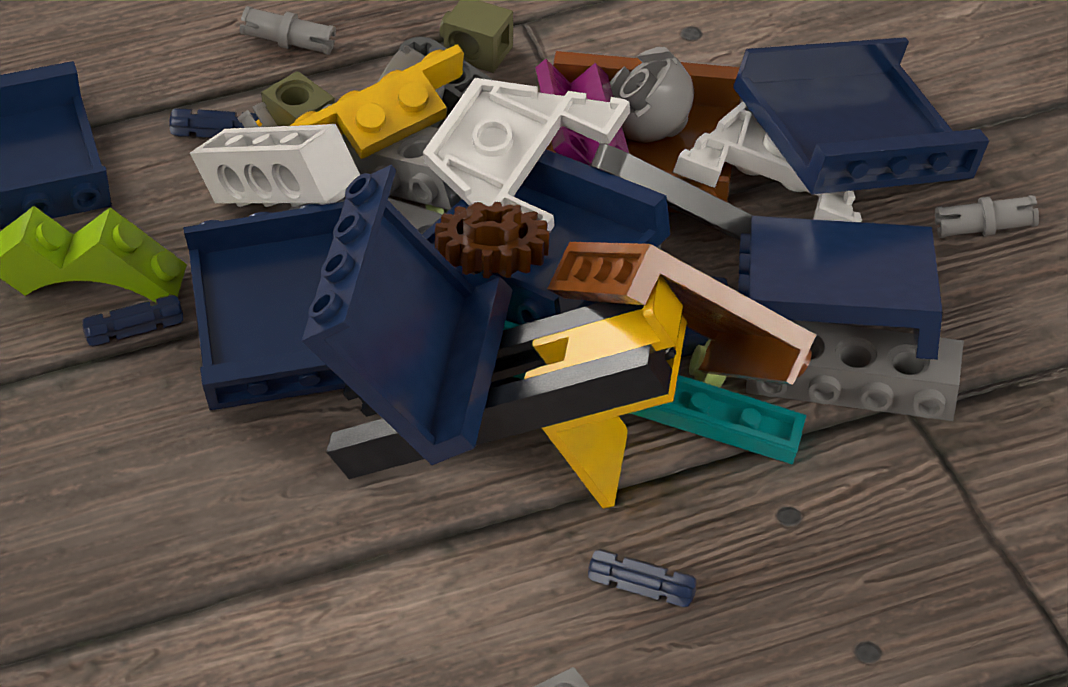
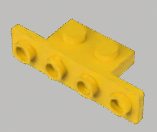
[290,45,464,159]

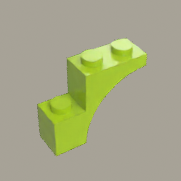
[0,206,187,303]

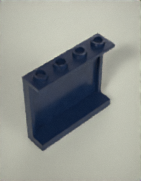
[733,37,990,195]
[0,61,112,229]
[422,149,670,325]
[302,165,513,465]
[183,201,346,410]
[738,216,943,360]

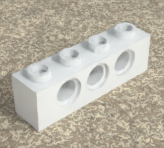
[190,124,360,207]

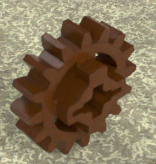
[435,202,550,278]

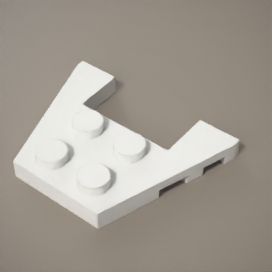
[423,78,630,232]
[673,102,862,222]

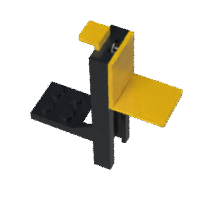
[326,275,687,509]

